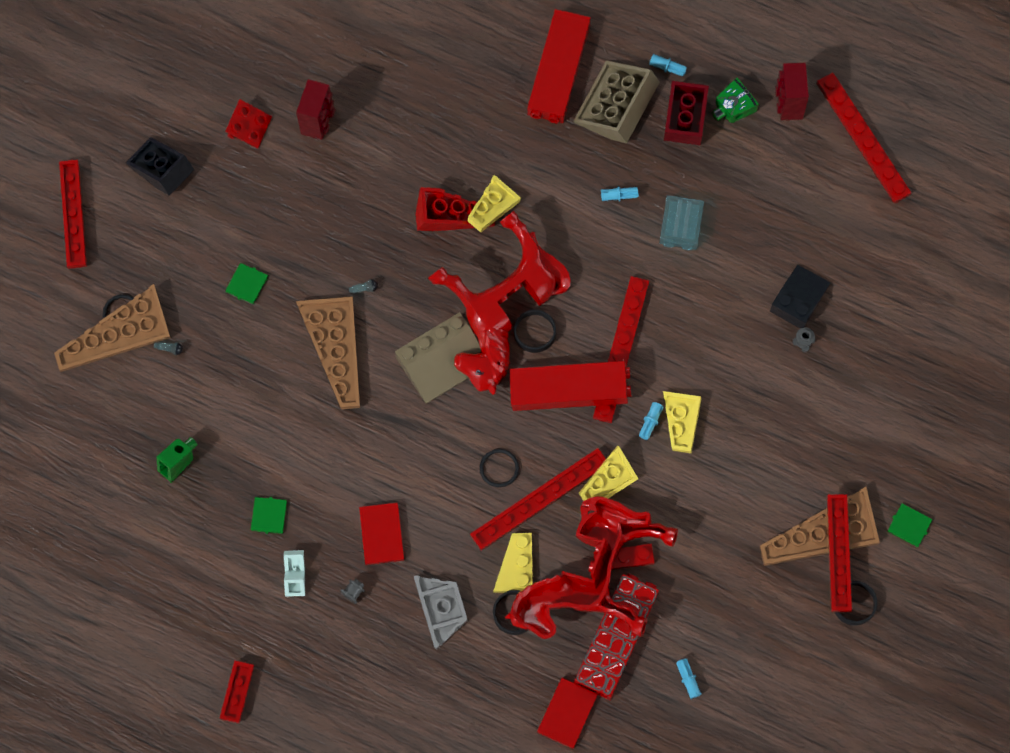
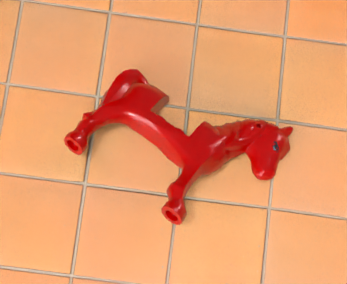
[428,211,571,395]
[505,496,678,639]

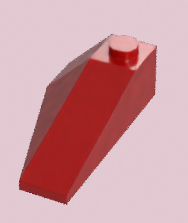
[416,187,495,231]

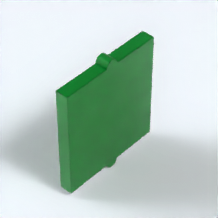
[225,263,268,304]
[251,497,287,534]
[887,504,932,548]

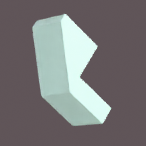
[284,550,305,597]

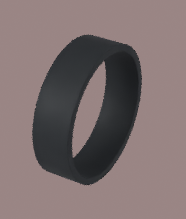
[514,310,556,353]
[835,581,877,626]
[493,590,528,635]

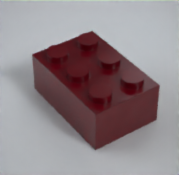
[775,63,809,120]
[296,79,335,140]
[664,81,709,145]

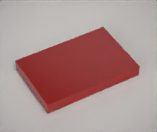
[359,503,404,565]
[537,678,598,749]

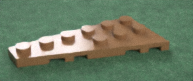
[54,284,171,372]
[296,297,360,409]
[760,487,880,566]

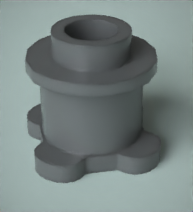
[793,328,815,352]
[340,579,365,605]

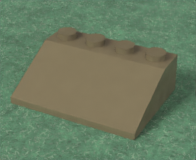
[574,61,660,143]
[395,312,481,404]

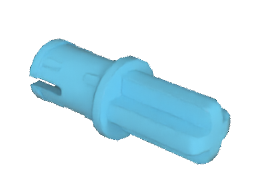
[649,54,687,76]
[601,186,639,201]
[639,402,664,440]
[676,659,702,699]

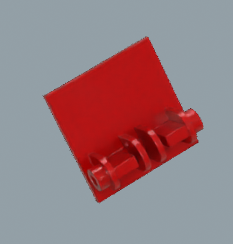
[225,99,272,149]

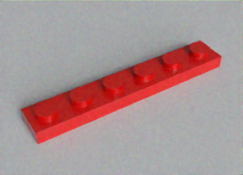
[59,159,87,269]
[827,494,852,612]

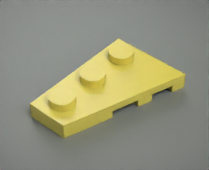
[468,175,521,232]
[663,391,702,453]
[579,446,638,501]
[493,533,533,593]

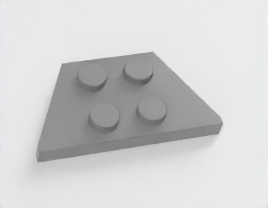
[414,575,468,649]

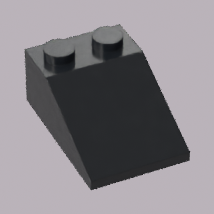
[126,137,194,196]
[770,264,831,329]

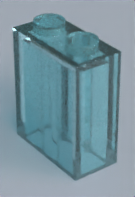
[659,195,704,250]

